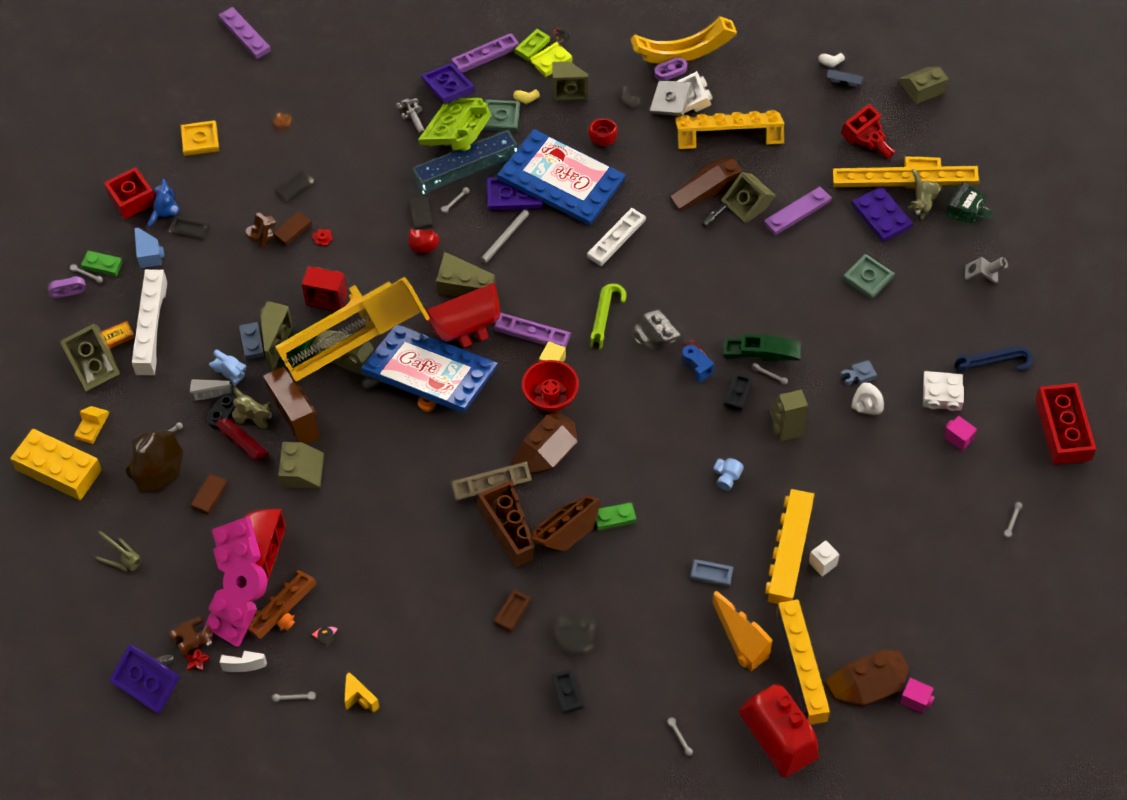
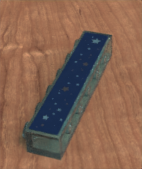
[412,130,518,194]

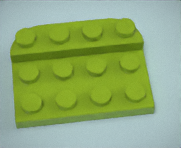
[418,98,491,151]

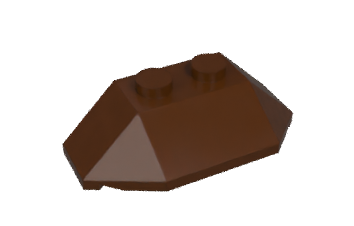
[511,412,578,475]
[531,495,601,551]
[825,649,909,707]

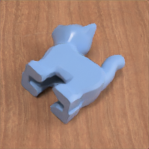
[209,350,246,386]

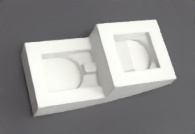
[220,651,267,672]

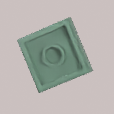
[482,100,520,132]
[842,254,895,300]

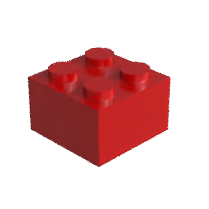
[104,167,155,220]
[302,266,348,311]

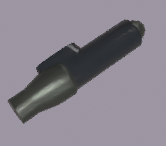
[702,204,727,228]

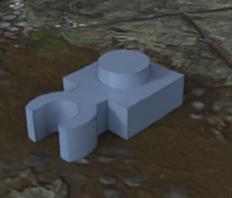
[840,360,877,386]

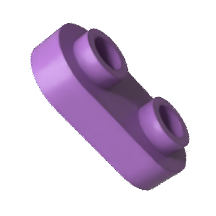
[655,58,687,81]
[48,276,86,298]

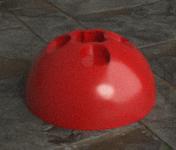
[522,360,579,412]

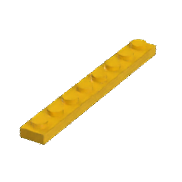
[833,166,979,187]

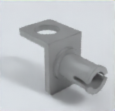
[965,257,1008,283]

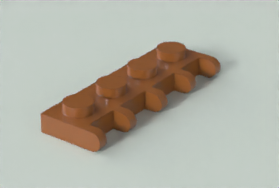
[247,569,317,639]

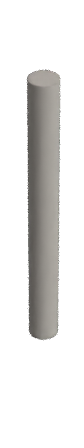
[481,210,529,263]

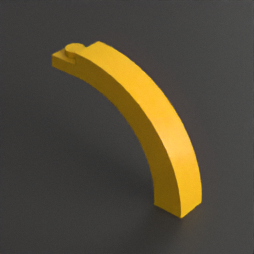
[630,16,737,64]

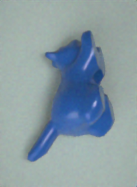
[147,178,180,226]

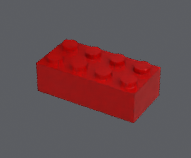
[1035,383,1097,465]

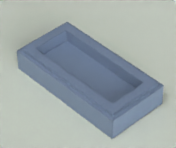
[690,559,734,588]

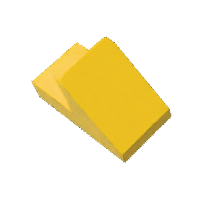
[74,406,109,444]
[345,672,379,713]

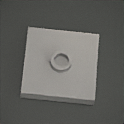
[650,81,693,116]

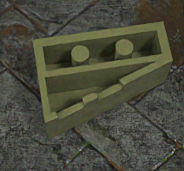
[436,252,495,297]
[311,330,375,379]
[769,389,808,441]

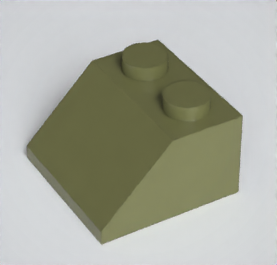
[552,61,588,101]
[898,67,949,104]
[721,172,776,223]
[278,442,324,489]

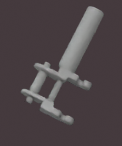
[396,98,425,135]

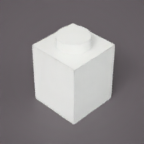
[809,541,840,576]

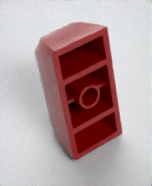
[423,282,500,348]
[243,509,286,596]
[738,684,819,778]

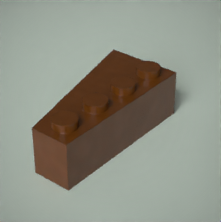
[263,367,321,445]
[476,480,535,568]

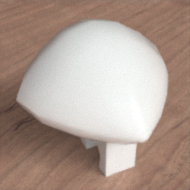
[851,383,884,415]

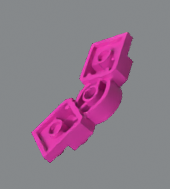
[204,517,267,646]

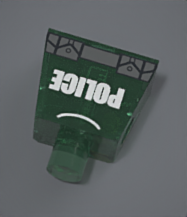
[946,181,993,224]

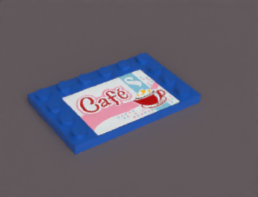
[497,129,626,226]
[361,325,498,413]

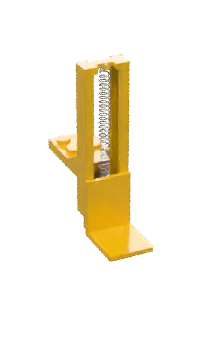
[275,277,430,382]

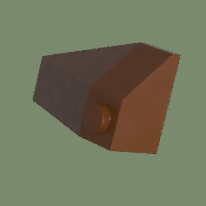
[670,157,743,211]

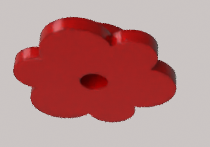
[312,229,333,246]

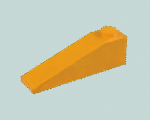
[712,591,773,672]

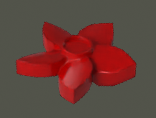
[185,648,210,671]

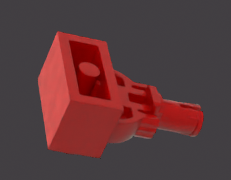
[840,104,895,160]

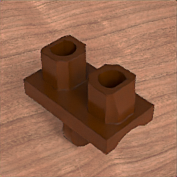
[245,213,276,249]

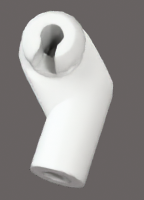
[818,53,845,67]

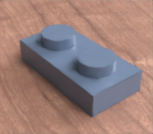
[827,69,863,87]
[239,322,264,360]

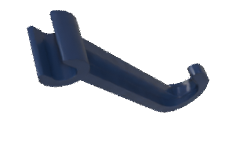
[954,346,1033,374]

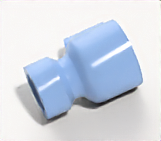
[713,458,744,491]

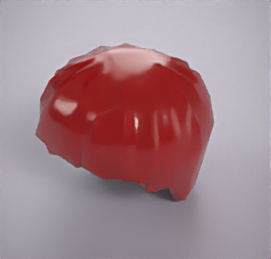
[588,118,618,147]
[408,229,439,254]

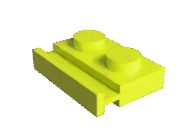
[530,42,572,77]

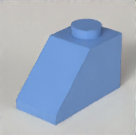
[135,228,165,268]

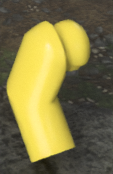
[513,89,540,104]

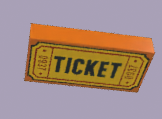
[102,321,135,348]

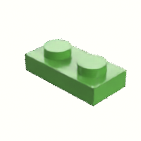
[81,251,123,277]
[595,502,636,531]

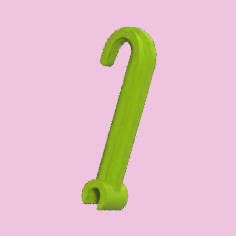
[590,284,626,349]

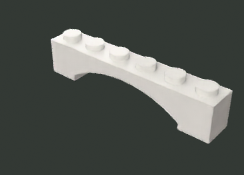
[132,270,167,375]

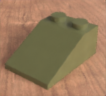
[260,301,293,372]
[60,324,120,392]

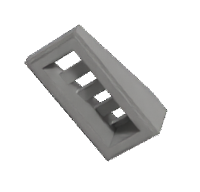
[190,379,232,401]

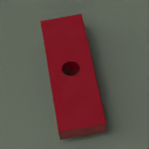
[216,419,269,460]

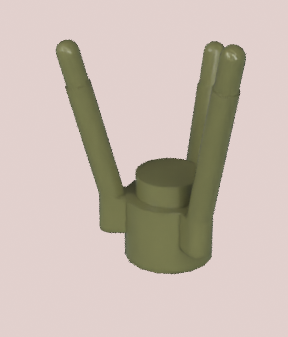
[96,531,141,572]

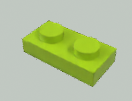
[515,29,550,61]

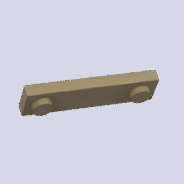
[451,462,532,501]

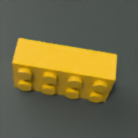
[10,429,102,501]

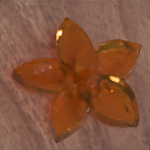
[272,113,292,130]

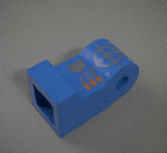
[682,345,714,383]

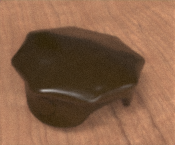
[125,431,183,493]

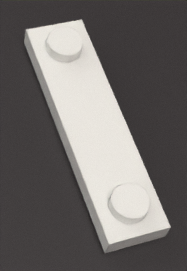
[587,208,646,266]

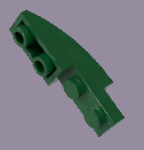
[723,334,801,361]

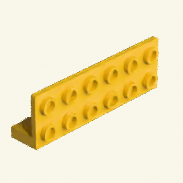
[675,110,784,149]

